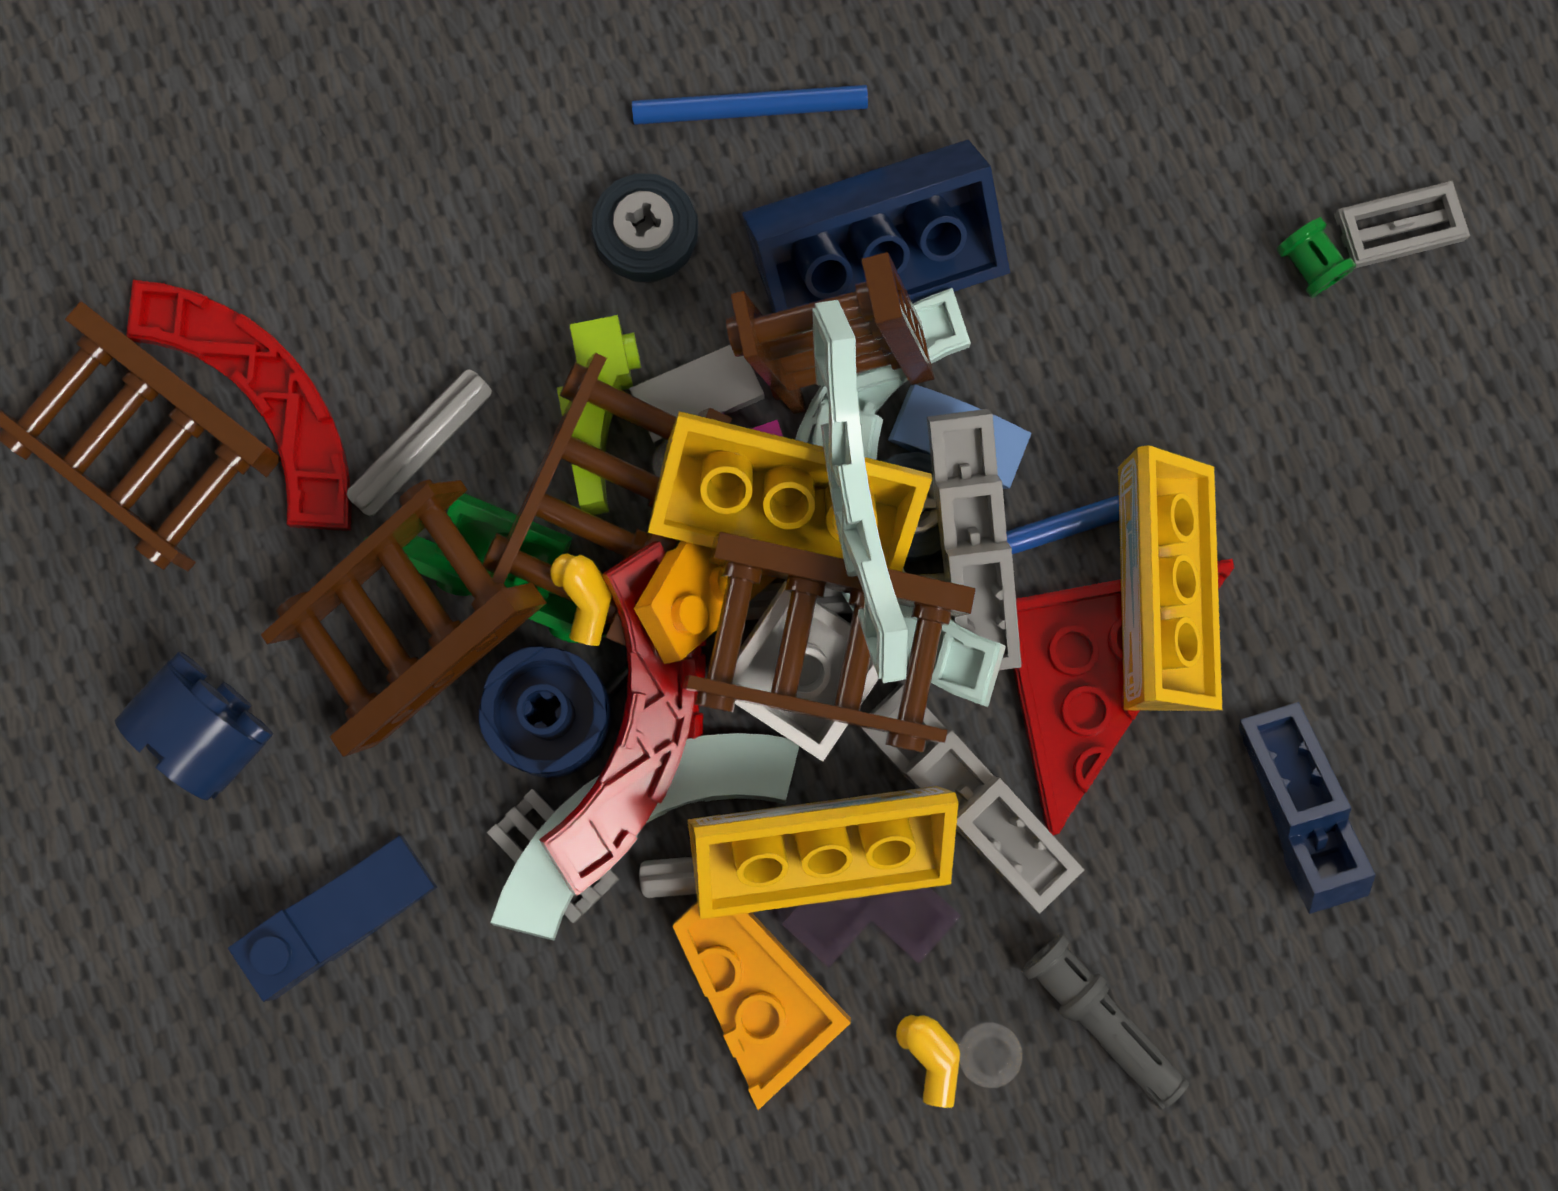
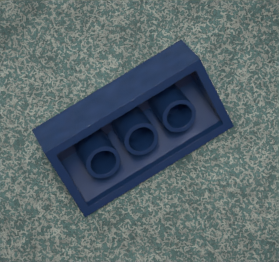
[742,139,1010,313]

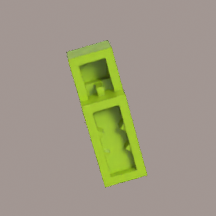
[557,315,641,515]

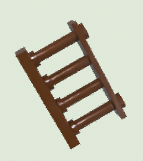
[726,252,935,414]
[0,301,281,571]
[482,352,732,646]
[261,479,547,757]
[682,532,976,753]

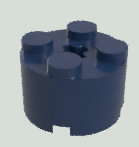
[479,647,613,778]
[115,651,273,801]

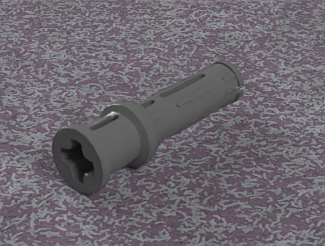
[1021,933,1190,1110]

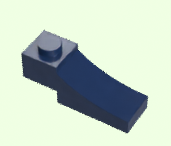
[1239,702,1376,914]
[228,836,437,1002]

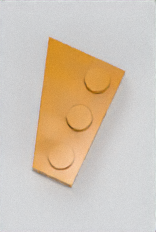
[634,540,776,664]
[672,901,851,1110]

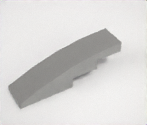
[927,409,1022,670]
[857,683,1084,914]

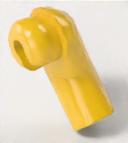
[550,553,612,646]
[896,1015,960,1108]

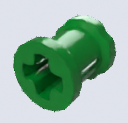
[1276,217,1356,298]

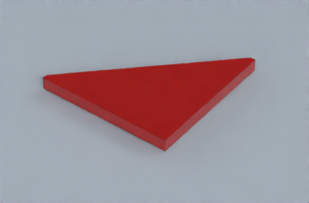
[1013,559,1234,835]

